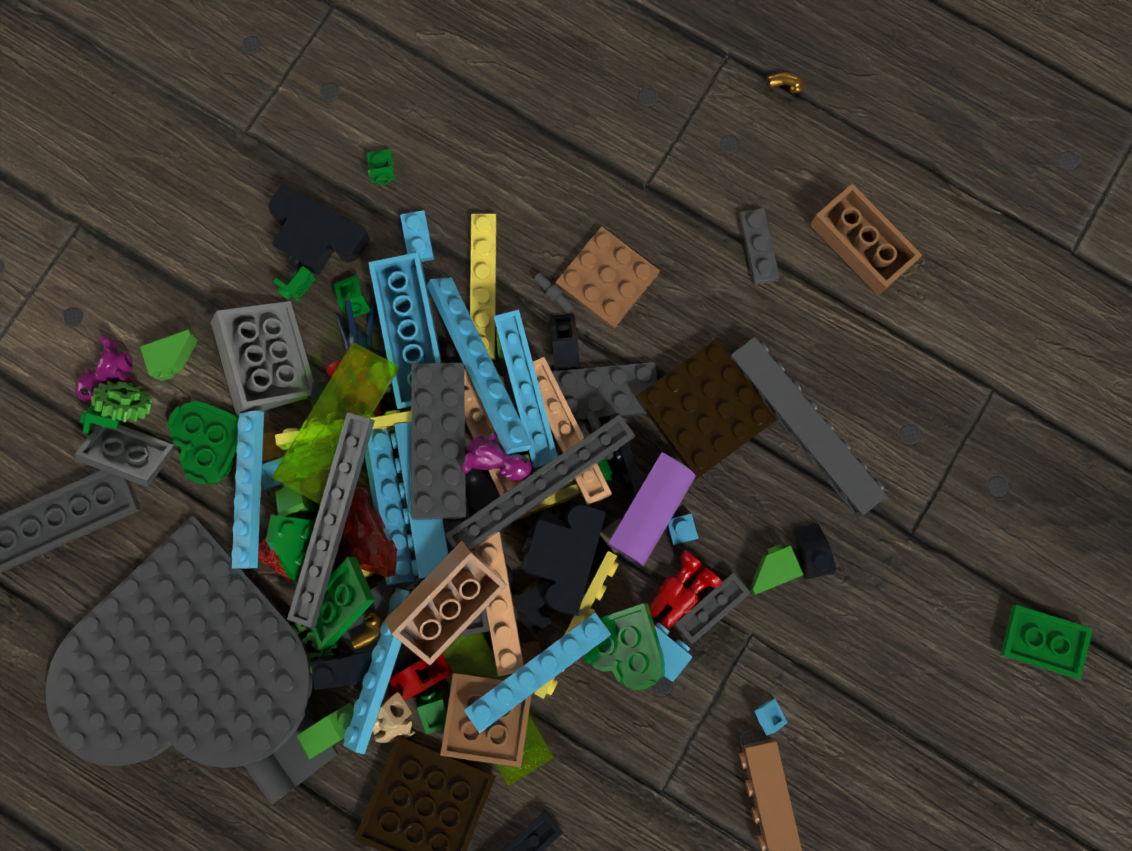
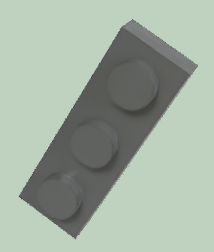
[739,208,780,285]
[674,573,751,644]

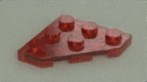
[335,485,397,577]

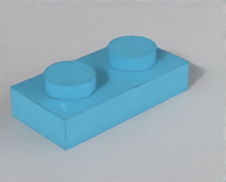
[400,210,434,262]

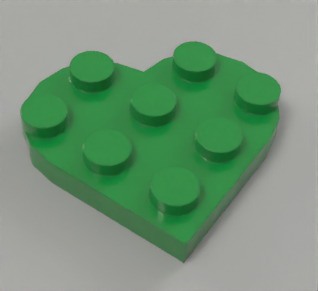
[167,400,239,485]
[583,603,665,691]

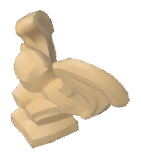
[372,685,415,743]

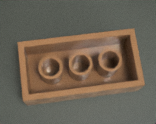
[810,183,922,296]
[385,541,507,665]

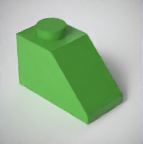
[140,329,198,381]
[275,480,316,518]
[749,543,803,595]
[295,703,354,760]

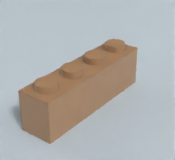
[739,739,802,851]

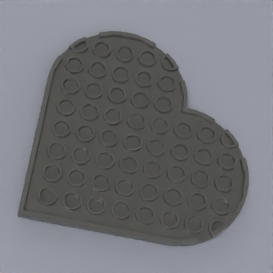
[46,515,312,768]

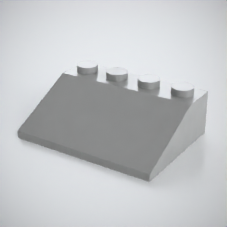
[211,301,314,416]

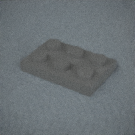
[75,425,175,487]

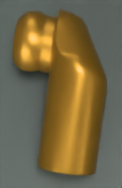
[767,72,803,93]
[351,613,383,650]

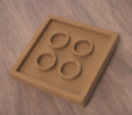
[555,226,660,330]
[440,673,532,767]

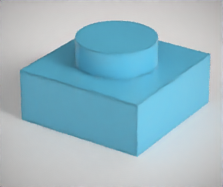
[667,514,698,545]
[754,698,788,736]

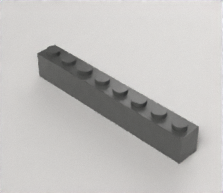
[730,337,887,518]

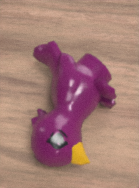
[75,335,134,403]
[460,432,532,481]

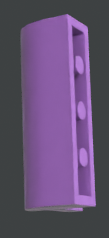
[608,452,696,566]

